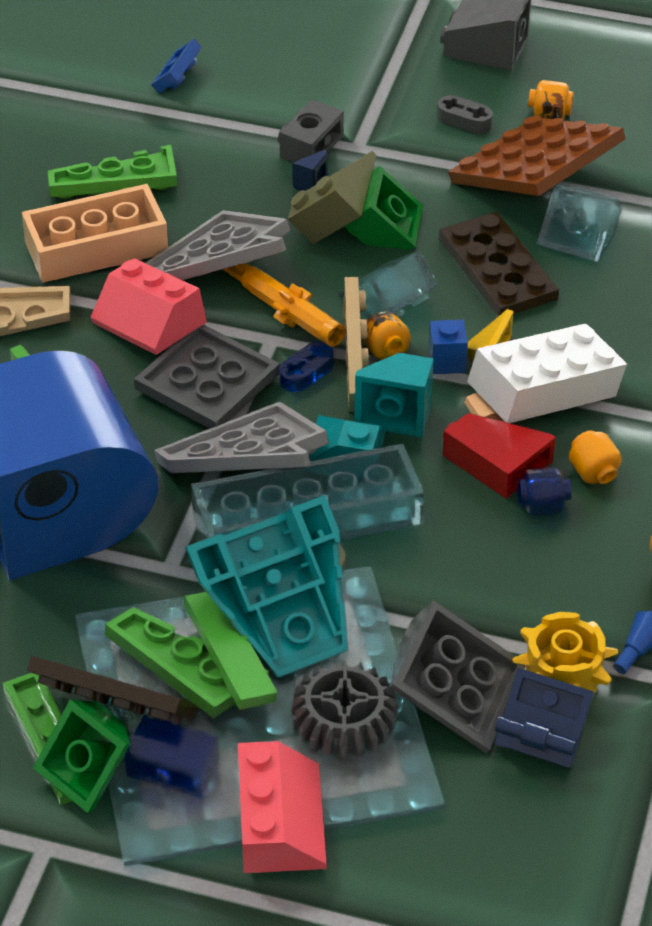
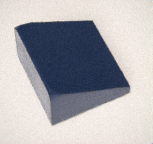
[292,150,328,191]

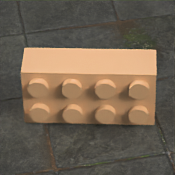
[22,184,168,283]

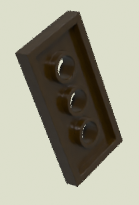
[439,211,559,317]
[27,655,199,726]

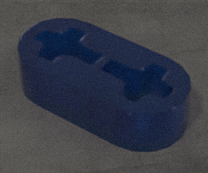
[279,341,334,392]

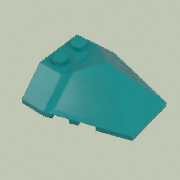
[185,495,348,678]

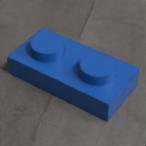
[151,39,202,93]

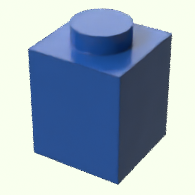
[428,319,468,374]

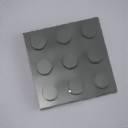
[134,325,280,429]

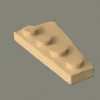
[343,277,369,412]
[0,286,71,336]

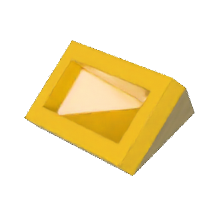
[467,309,514,362]

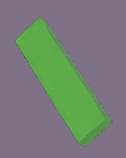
[184,592,278,710]
[3,673,72,805]

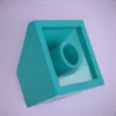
[302,415,387,481]

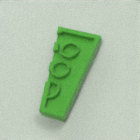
[48,144,177,199]
[104,607,269,718]

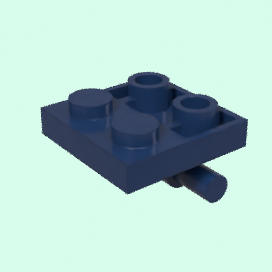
[494,668,595,768]

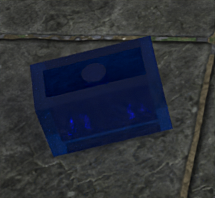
[125,716,219,798]

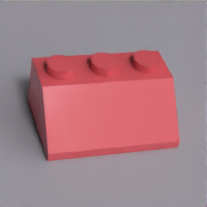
[91,258,207,355]
[238,741,327,873]

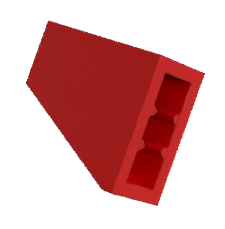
[443,413,556,499]

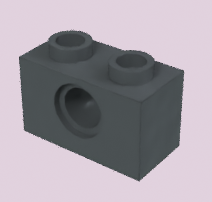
[278,99,344,162]

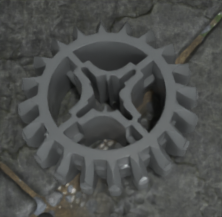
[291,659,398,760]

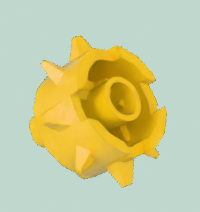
[512,612,618,693]

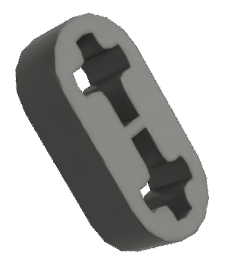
[437,95,493,134]

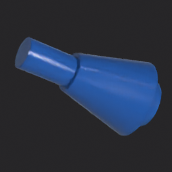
[613,611,652,675]

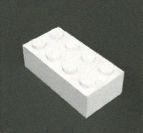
[467,324,627,423]

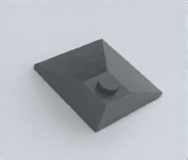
[390,600,526,753]

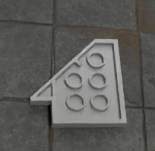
[146,210,291,280]
[154,402,329,473]

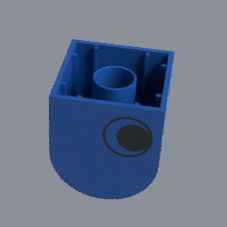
[0,351,158,580]

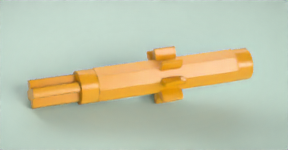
[223,263,346,347]

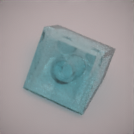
[537,183,624,262]
[338,250,438,319]

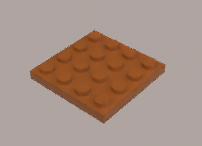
[448,116,626,196]

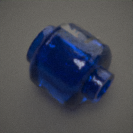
[517,467,572,516]

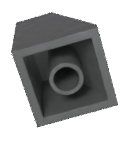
[440,0,532,71]

